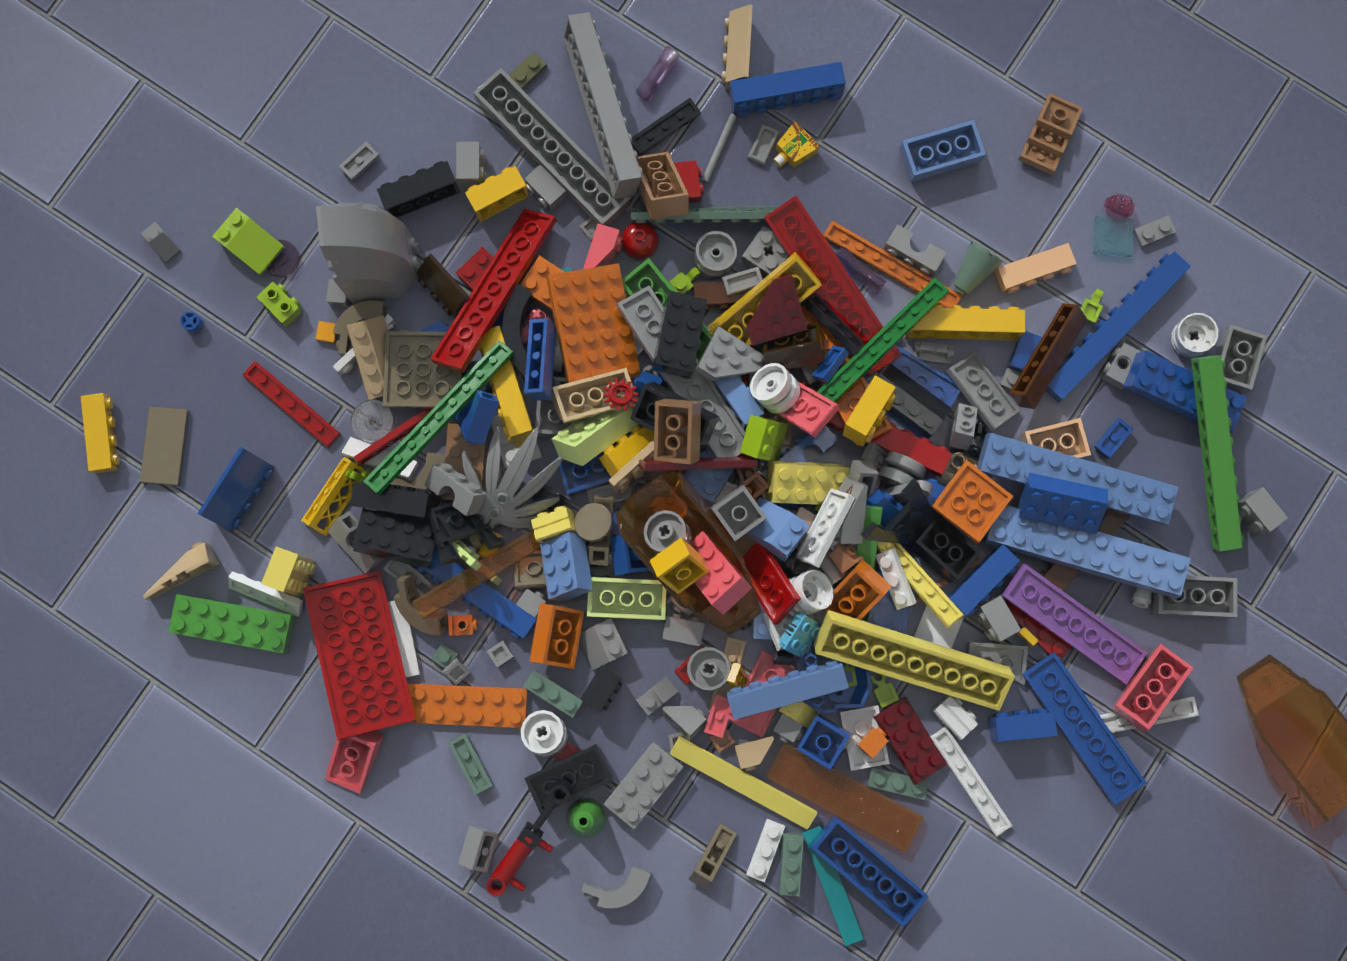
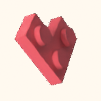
[704,694,750,738]

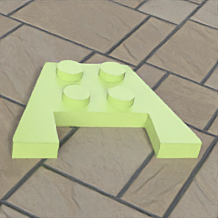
[452,540,502,586]

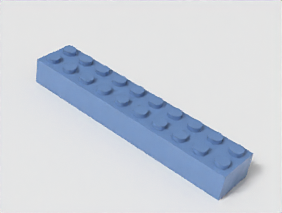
[977,433,1179,525]
[985,505,1191,599]

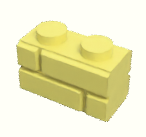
[531,506,577,543]

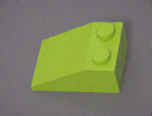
[212,208,285,276]
[740,415,789,461]

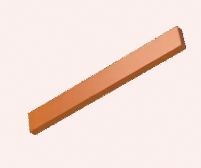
[823,221,962,308]

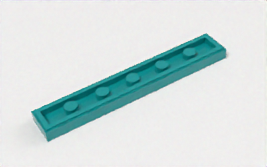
[801,825,864,947]

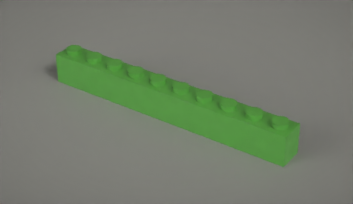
[1191,355,1244,552]

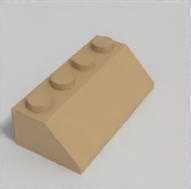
[722,5,753,89]
[346,315,388,400]
[551,368,638,423]

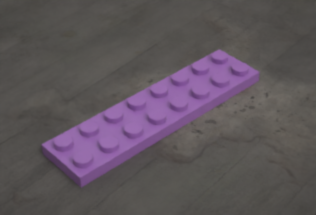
[1002,564,1148,685]

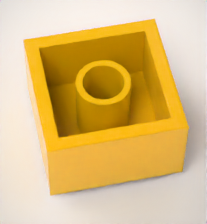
[650,537,710,594]

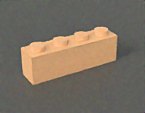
[994,243,1077,294]

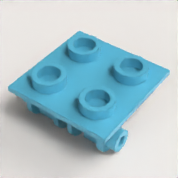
[778,611,821,658]

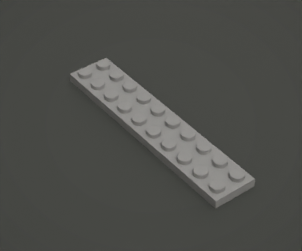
[616,286,745,457]

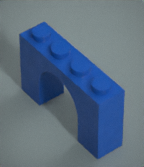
[455,369,499,445]

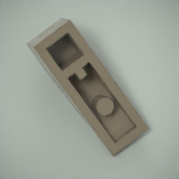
[689,823,737,890]

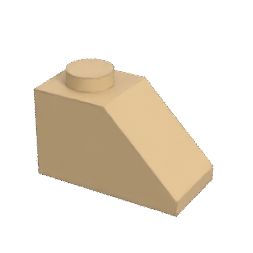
[734,736,774,772]

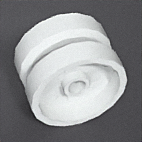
[750,363,800,413]
[521,710,568,757]

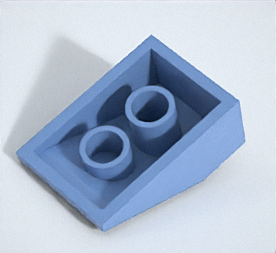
[746,497,810,562]

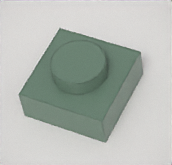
[431,643,459,668]

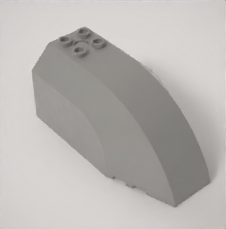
[316,203,421,305]

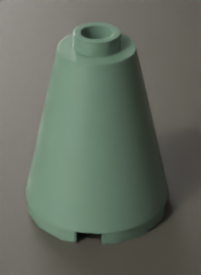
[953,241,1003,296]

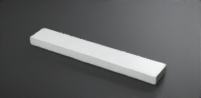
[1100,697,1199,733]
[930,726,1012,837]

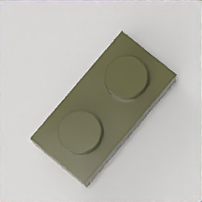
[508,51,547,90]

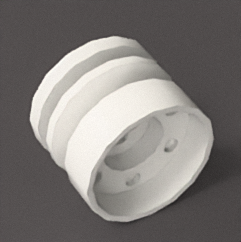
[1171,313,1219,358]
[789,570,833,617]

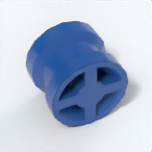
[180,311,203,333]

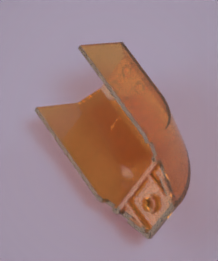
[616,470,762,635]
[1236,654,1347,829]

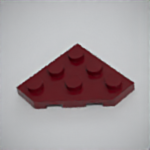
[746,273,808,346]

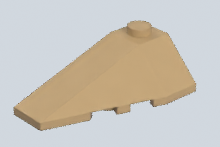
[143,542,220,600]

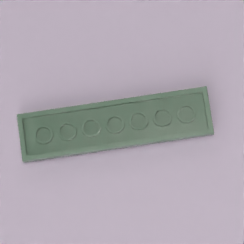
[631,206,779,223]

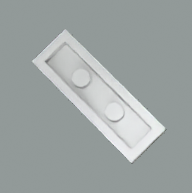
[875,548,917,610]
[746,819,785,882]

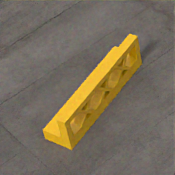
[301,457,365,536]

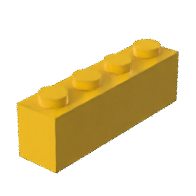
[81,393,120,474]
[599,425,654,477]

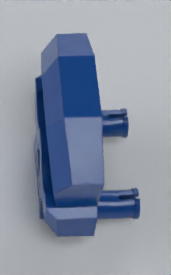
[797,646,872,714]

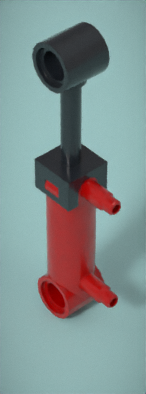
[486,779,572,896]

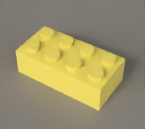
[766,460,849,505]
[261,546,316,597]

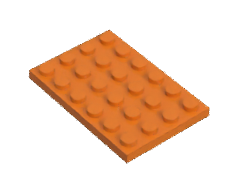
[546,263,641,383]

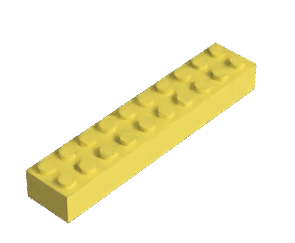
[814,610,1015,711]

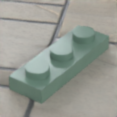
[448,733,493,795]
[867,767,929,800]

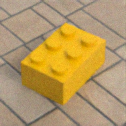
[465,166,529,223]
[843,376,896,447]

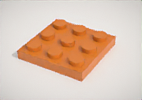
[931,460,1013,543]

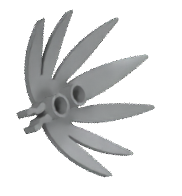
[462,426,562,528]

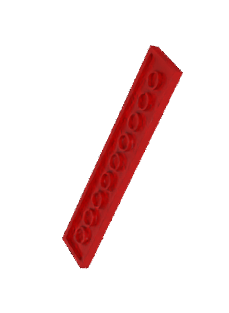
[764,195,902,376]
[430,209,557,373]

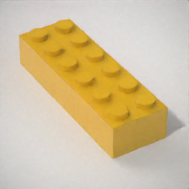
[708,252,822,346]
[904,305,1025,341]
[479,326,537,449]

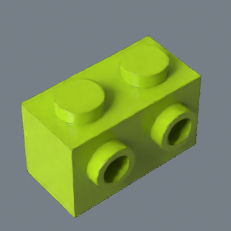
[256,281,303,327]

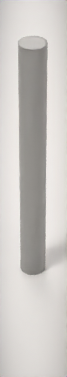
[701,114,737,183]

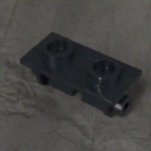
[963,421,987,460]

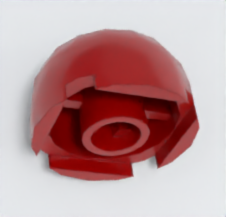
[622,222,659,260]

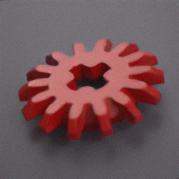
[603,378,638,411]

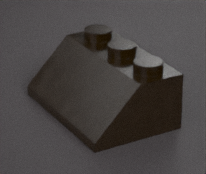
[416,253,469,318]
[763,322,825,369]

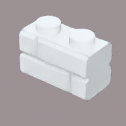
[932,695,978,740]

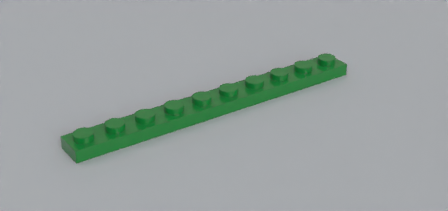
[817,278,949,403]
[363,340,515,496]

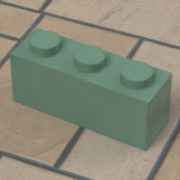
[523,670,584,718]
[778,832,804,897]

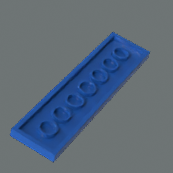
[1022,652,1147,805]

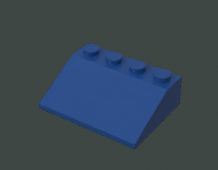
[197,447,274,531]

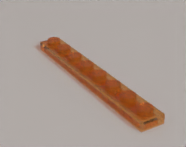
[412,529,541,620]

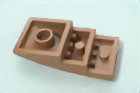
[1018,93,1083,175]

